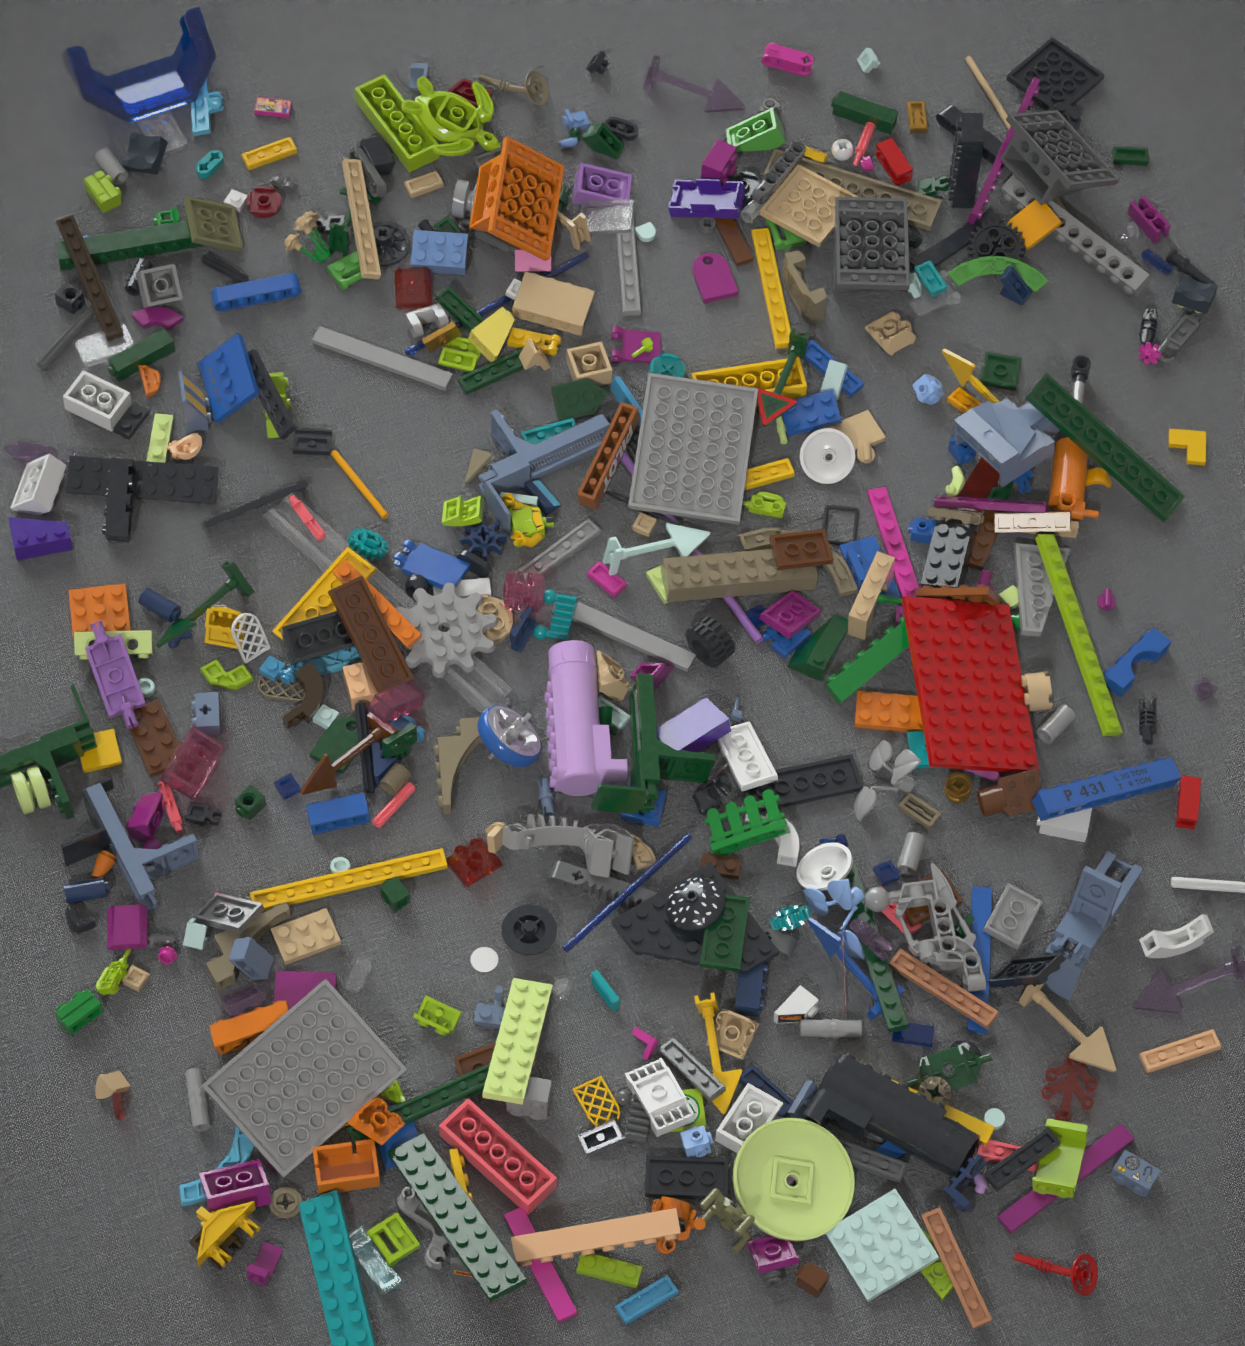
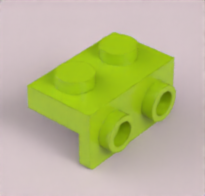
[413,995,463,1036]

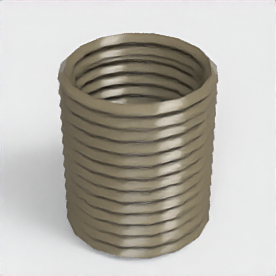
[380,763,411,795]

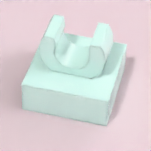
[857,48,880,73]

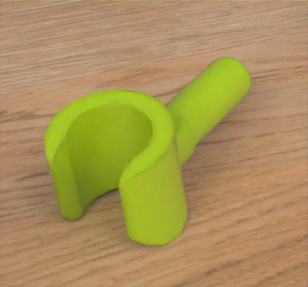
[631,337,653,358]

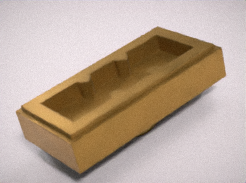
[906,101,928,133]
[422,322,462,353]

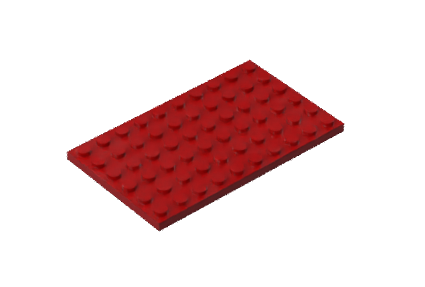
[902,596,1039,773]

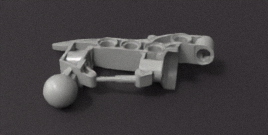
[865,863,986,992]

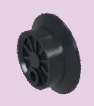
[501,904,557,955]

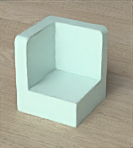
[183,918,209,950]

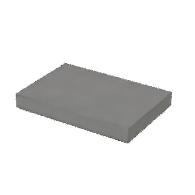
[983,883,1043,950]

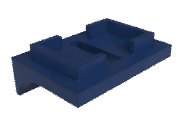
[509,606,538,653]

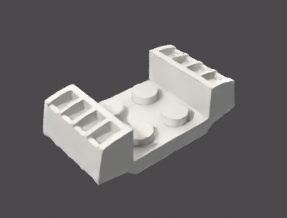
[625,1058,694,1137]

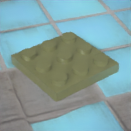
[184,196,243,252]

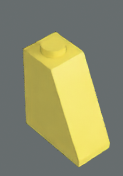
[468,307,515,363]

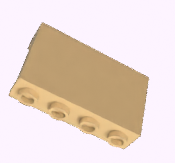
[512,272,595,336]

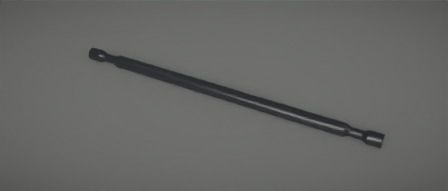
[605,490,680,525]

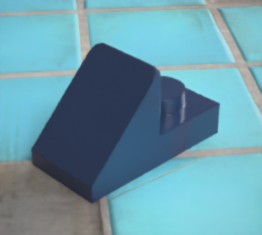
[999,266,1032,305]
[372,742,397,786]

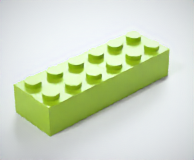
[354,74,440,173]

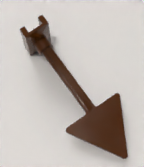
[300,711,398,795]

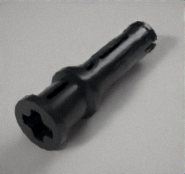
[1166,249,1216,284]

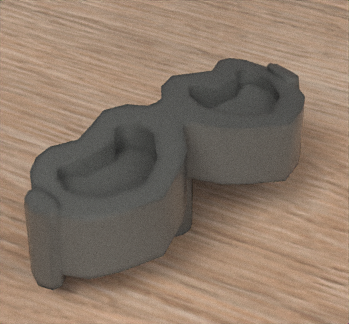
[271,176,298,193]

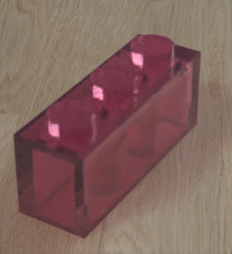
[368,681,426,724]

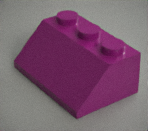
[199,1159,271,1213]

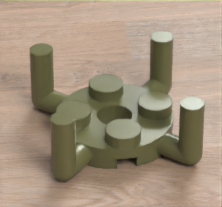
[700,1188,755,1254]

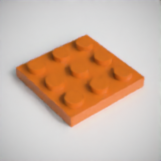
[69,583,131,640]

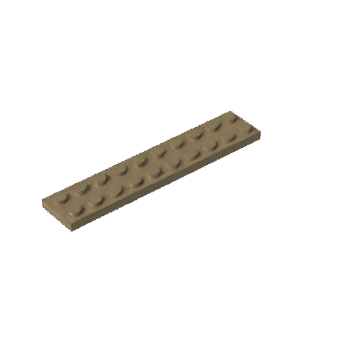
[763,149,942,231]

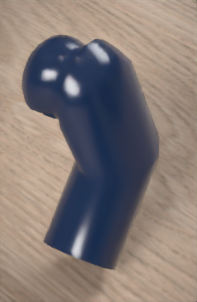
[168,629,192,648]

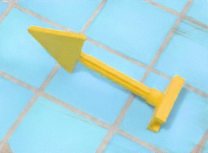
[942,349,1000,404]
[694,993,742,1115]

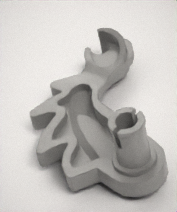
[398,1186,448,1270]

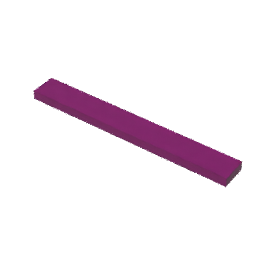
[997,1124,1135,1234]

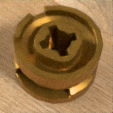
[944,772,972,804]

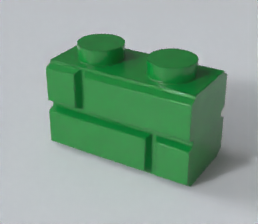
[55,989,103,1036]

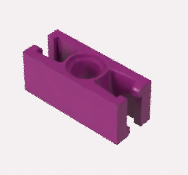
[1128,196,1171,244]

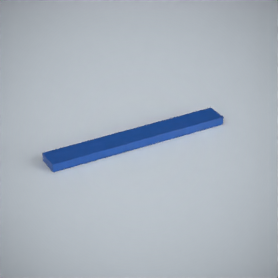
[967,886,992,1034]

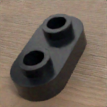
[605,117,638,141]

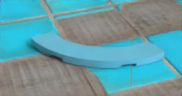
[289,648,361,675]
[180,1126,254,1207]

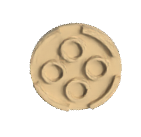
[478,595,513,645]

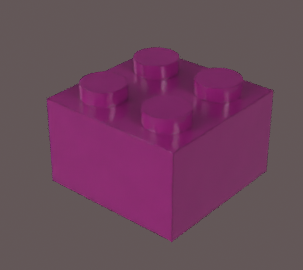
[701,139,738,186]

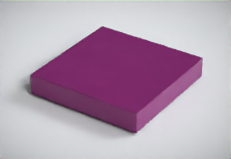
[746,1235,799,1274]

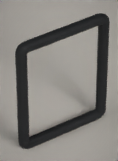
[823,505,859,545]

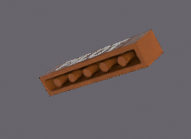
[577,402,640,510]

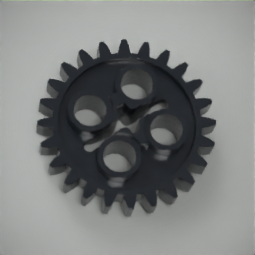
[967,219,1026,276]

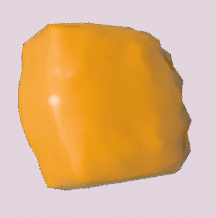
[1086,467,1112,488]

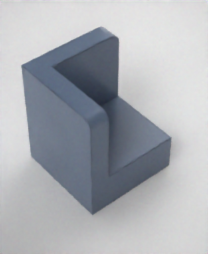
[409,62,429,90]

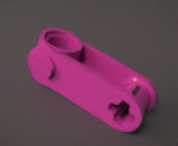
[761,43,814,76]

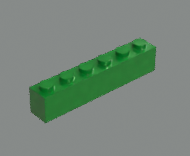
[823,615,909,704]

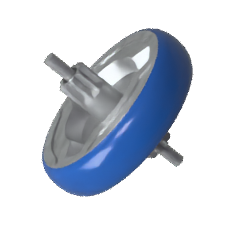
[477,705,541,768]

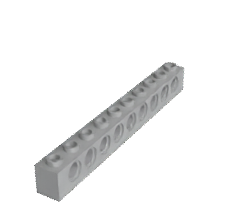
[1001,174,1151,297]

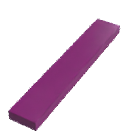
[934,496,1048,513]

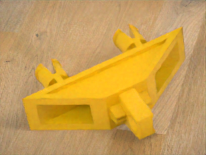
[196,1201,261,1268]

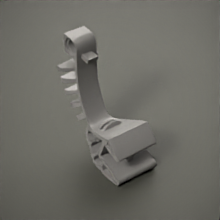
[502,814,634,878]

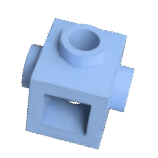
[912,374,945,405]
[680,1125,713,1157]

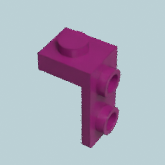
[246,1242,283,1287]

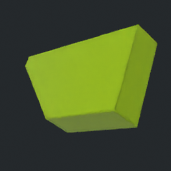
[380,1080,405,1104]

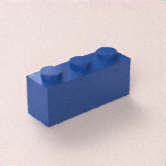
[306,793,370,835]

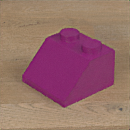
[126,792,166,842]

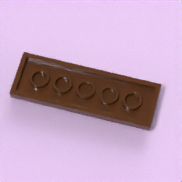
[328,575,414,695]

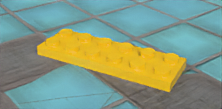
[272,547,377,641]

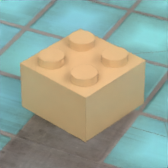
[566,341,612,386]

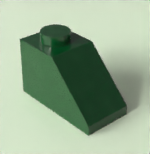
[582,122,625,159]

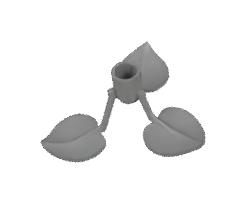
[854,740,922,822]

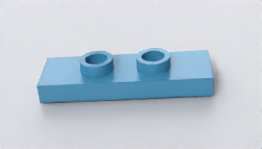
[614,1275,679,1325]

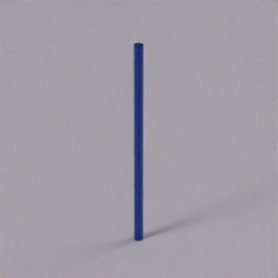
[562,833,692,953]

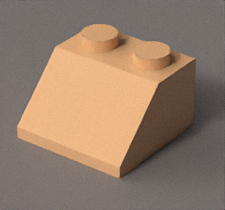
[343,662,390,710]

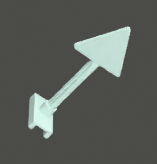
[603,523,710,576]

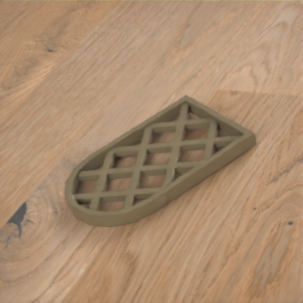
[258,675,305,703]

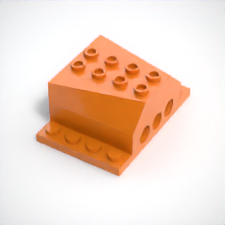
[469,136,564,261]

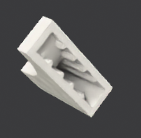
[1037,808,1092,843]

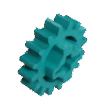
[347,527,389,560]
[769,904,812,931]

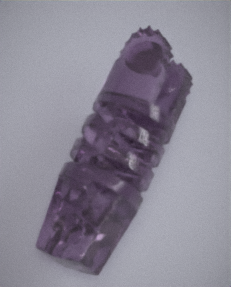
[850,918,893,961]

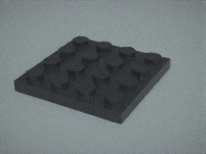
[1006,37,1105,110]

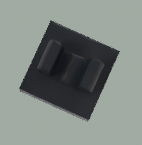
[586,50,609,74]

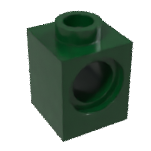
[234,785,266,821]
[380,876,411,913]

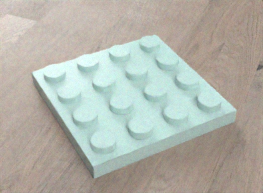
[826,1189,939,1302]

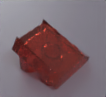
[394,266,432,309]
[446,837,503,887]

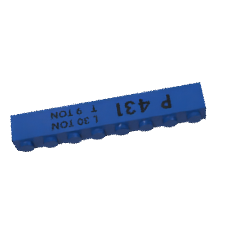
[1032,757,1181,821]

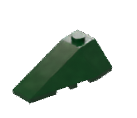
[787,614,848,681]

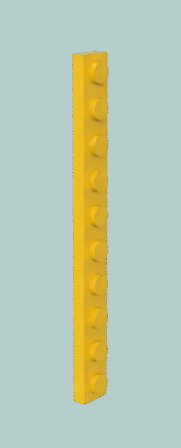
[250,848,448,911]

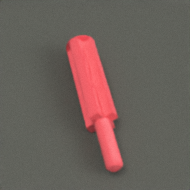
[853,122,876,166]

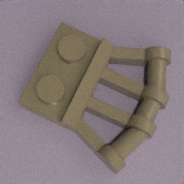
[928,506,985,525]

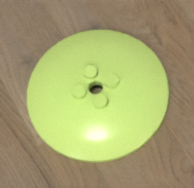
[733,1118,855,1241]

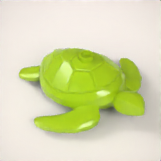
[401,76,500,156]

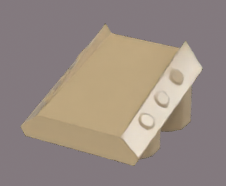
[865,311,916,356]
[596,651,631,703]
[706,1009,759,1060]

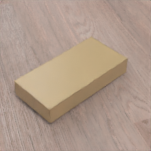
[404,171,444,199]

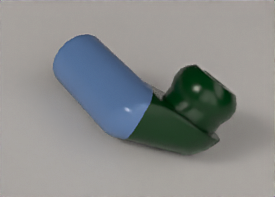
[559,128,581,150]

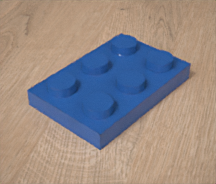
[783,389,842,437]

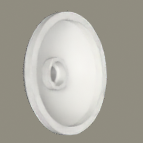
[800,428,856,484]
[796,843,853,891]

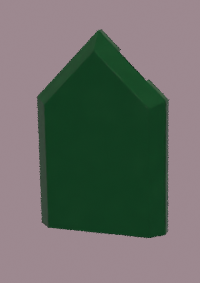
[551,378,608,422]

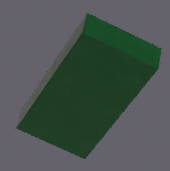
[1112,146,1148,166]

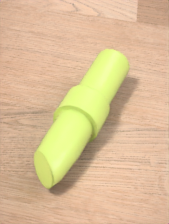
[776,415,788,444]

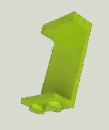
[1032,1118,1088,1198]

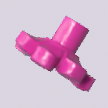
[1138,342,1161,365]

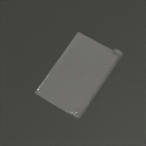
[73,324,135,369]

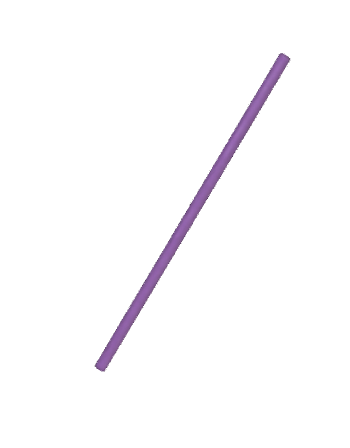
[621,451,763,644]

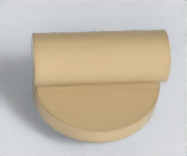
[856,442,875,464]

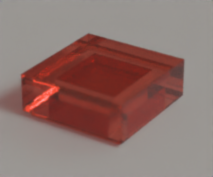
[112,1092,124,1120]

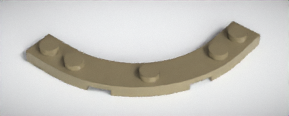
[739,528,858,597]

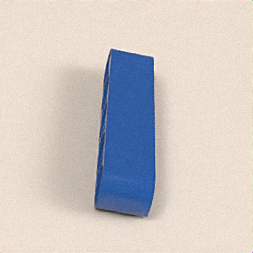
[211,273,302,311]

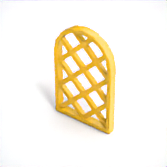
[572,1076,620,1126]

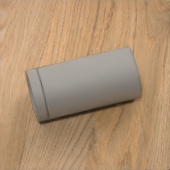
[95,148,128,185]
[1037,704,1076,744]
[897,832,926,876]

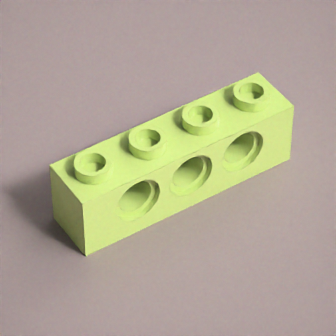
[74,630,154,660]

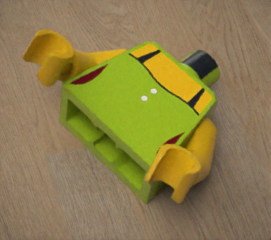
[502,493,554,548]

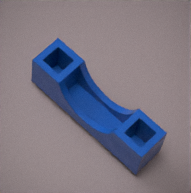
[1103,628,1171,698]

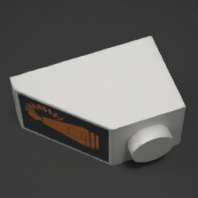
[773,985,819,1024]

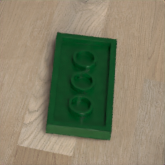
[700,894,750,972]

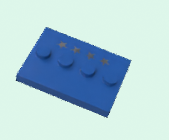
[198,333,260,423]

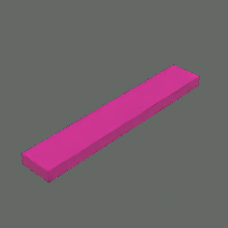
[504,1207,577,1323]

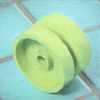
[10,765,51,815]

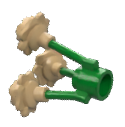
[284,211,331,264]

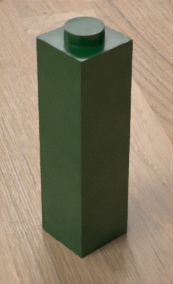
[831,91,899,135]
[108,329,175,382]

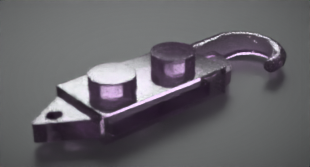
[4,441,77,467]

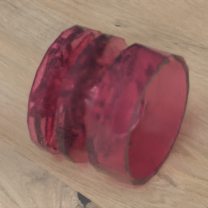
[503,570,544,612]

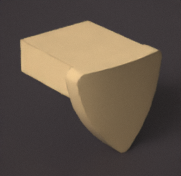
[485,822,506,853]
[95,1071,131,1099]

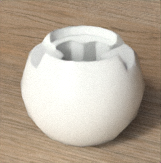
[831,139,853,161]

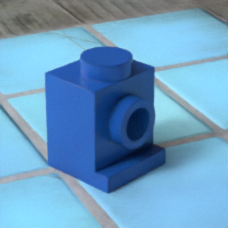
[948,437,976,466]
[908,517,937,544]

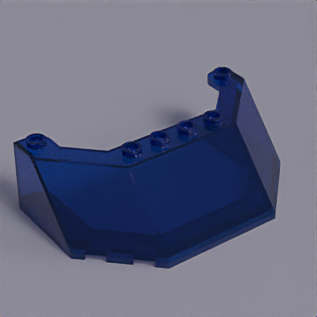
[62,6,217,123]

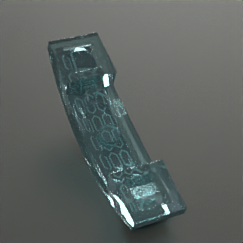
[349,1227,403,1294]

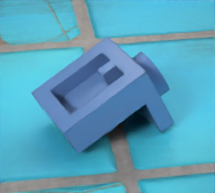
[562,109,590,131]

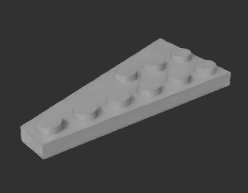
[1014,543,1070,637]

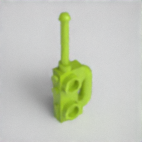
[742,492,786,519]
[96,949,132,995]

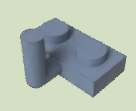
[474,986,505,1028]

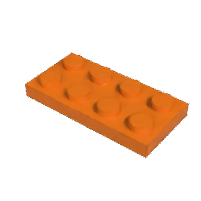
[854,690,923,732]

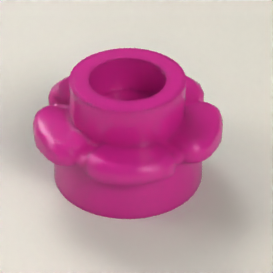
[860,156,874,173]
[158,946,177,965]

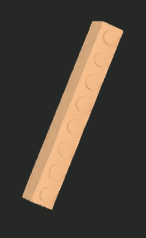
[511,1208,681,1267]

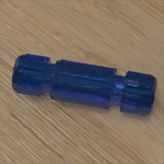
[1141,249,1173,275]

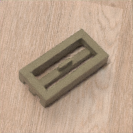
[898,792,942,830]

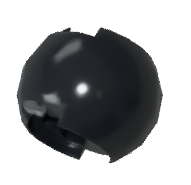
[404,574,428,598]

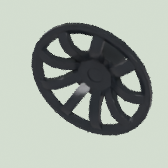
[372,222,410,266]

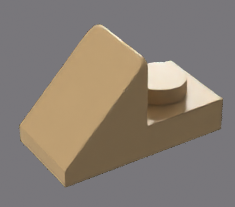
[519,338,551,371]

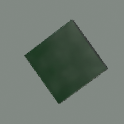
[980,352,1021,391]

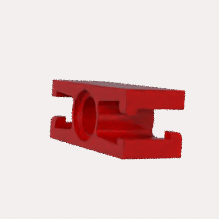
[875,138,913,186]
[1175,775,1201,830]

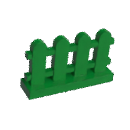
[704,789,791,856]

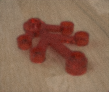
[1041,1055,1098,1122]

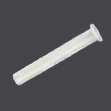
[1171,877,1245,893]

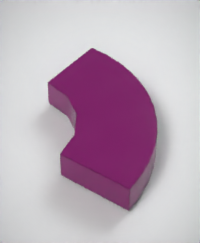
[132,307,183,330]

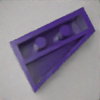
[8,517,73,560]

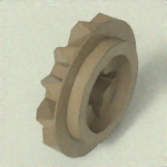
[918,1076,951,1106]
[269,1187,302,1220]

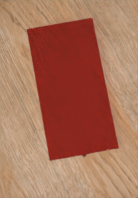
[957,457,1000,513]

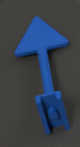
[807,917,904,1021]

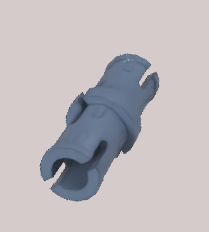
[538,778,555,818]

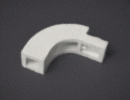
[745,813,799,867]
[1139,914,1214,958]

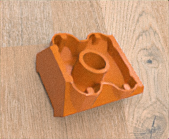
[347,1098,405,1145]

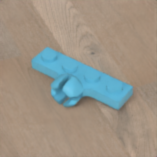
[189,74,224,136]

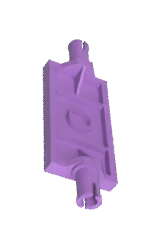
[85,621,146,729]

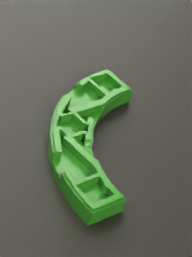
[947,256,1049,293]

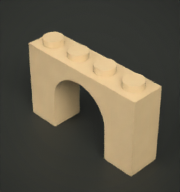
[848,551,895,640]

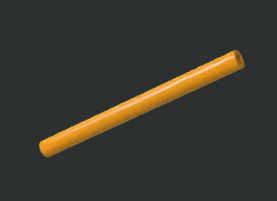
[331,450,389,519]

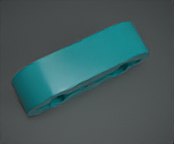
[196,150,224,179]

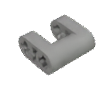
[404,303,449,338]

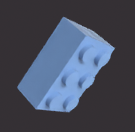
[411,230,469,275]

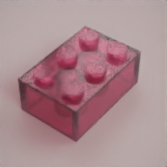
[160,726,225,800]

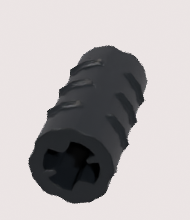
[125,258,153,296]

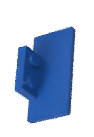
[840,536,900,605]

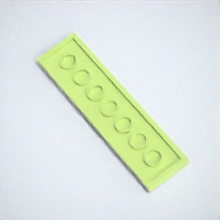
[482,978,553,1105]

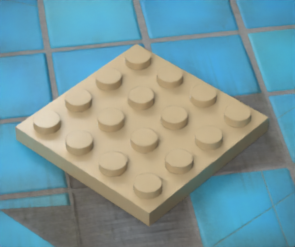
[759,164,858,248]

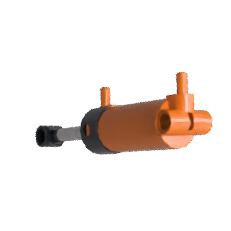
[1048,355,1099,520]

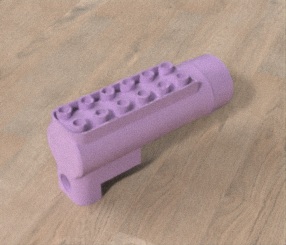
[545,640,628,796]

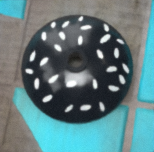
[666,877,726,932]

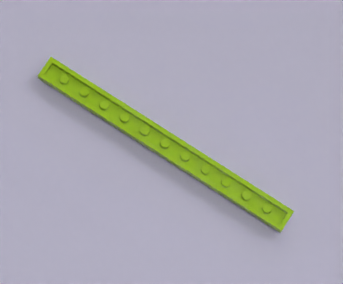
[1035,534,1123,736]

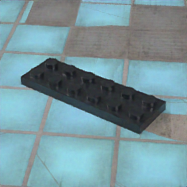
[743,754,863,812]

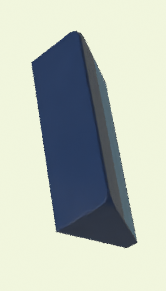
[524,480,561,516]

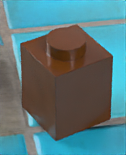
[796,1261,830,1298]

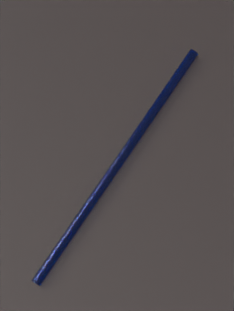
[405,252,589,356]

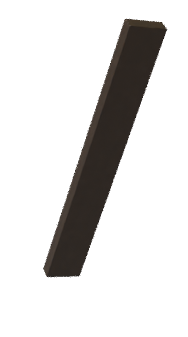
[56,214,124,342]

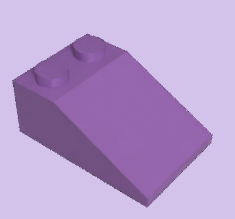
[572,163,632,207]

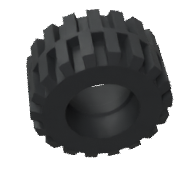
[685,616,735,668]

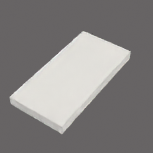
[716,721,778,792]

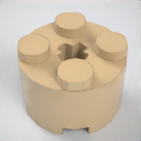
[1021,671,1053,712]

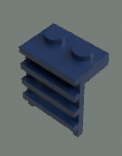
[943,1154,987,1213]

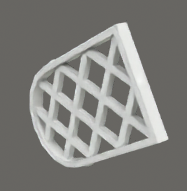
[231,613,271,664]

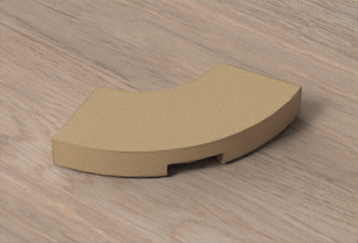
[632,834,657,871]

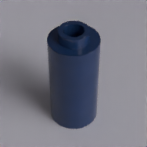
[138,588,181,622]
[64,877,110,904]

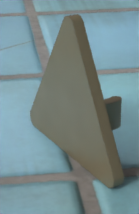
[465,448,493,483]

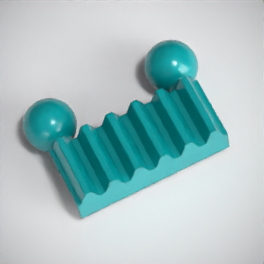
[533,589,578,641]

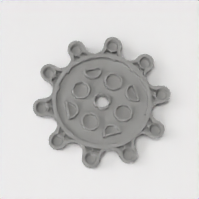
[392,583,498,678]

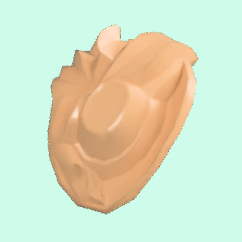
[165,433,202,460]

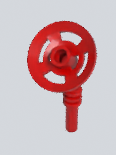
[1013,1252,1098,1296]

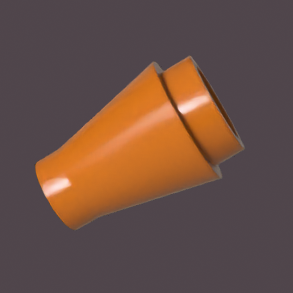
[91,850,116,879]

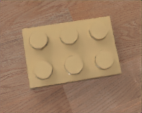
[271,908,341,965]

